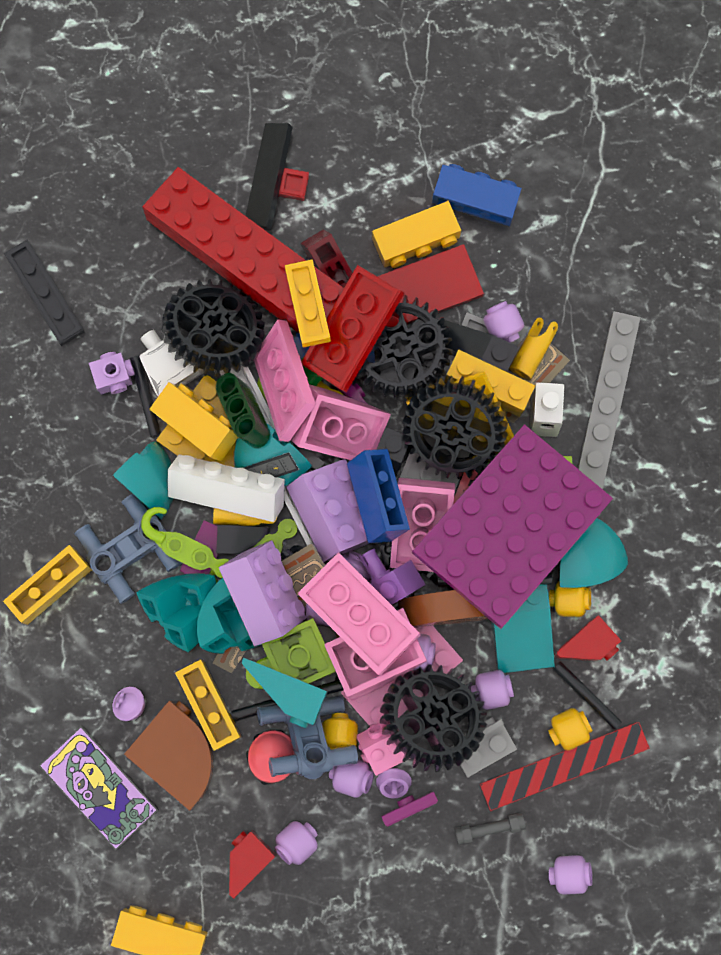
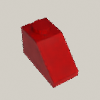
[554,615,621,661]
[229,830,276,899]

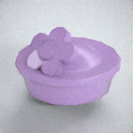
[112,686,145,721]
[376,768,411,798]

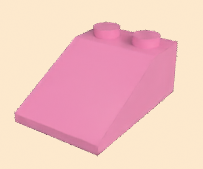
[291,384,391,460]
[390,478,455,572]
[324,608,427,701]

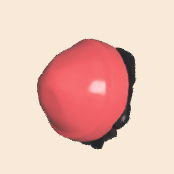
[246,730,294,785]

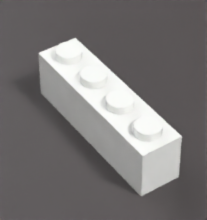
[168,454,285,522]

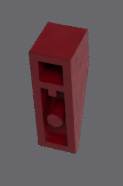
[300,229,352,288]

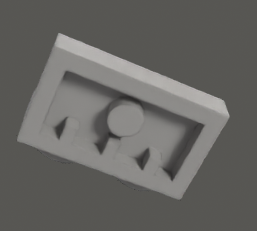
[451,717,517,778]

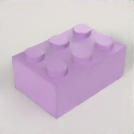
[286,459,369,563]
[218,540,307,646]

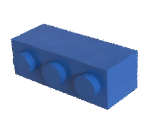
[432,164,522,226]
[347,449,410,543]

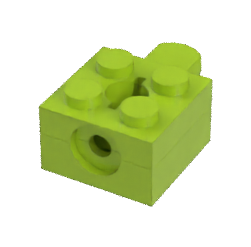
[246,618,336,689]

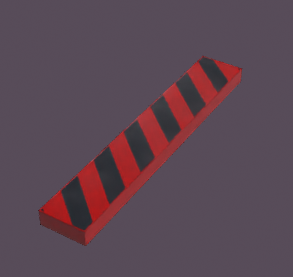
[479,722,650,811]

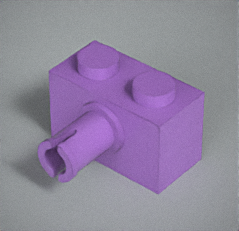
[358,548,426,605]

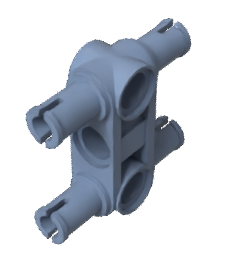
[74,494,182,604]
[257,695,358,779]

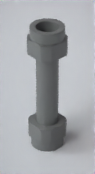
[455,812,526,845]

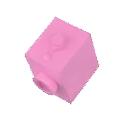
[357,723,410,776]

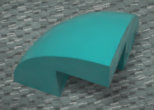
[234,424,312,486]
[113,441,174,520]
[560,518,628,588]
[136,573,216,652]
[197,578,262,654]

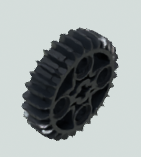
[161,279,265,377]
[357,295,453,399]
[402,375,508,480]
[380,664,487,772]

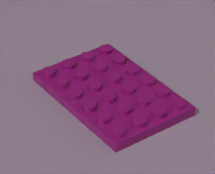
[412,424,613,629]

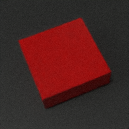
[278,168,309,201]

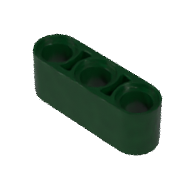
[215,373,270,449]

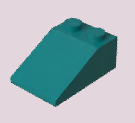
[491,585,555,673]
[242,658,328,728]

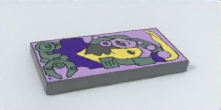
[39,726,159,851]

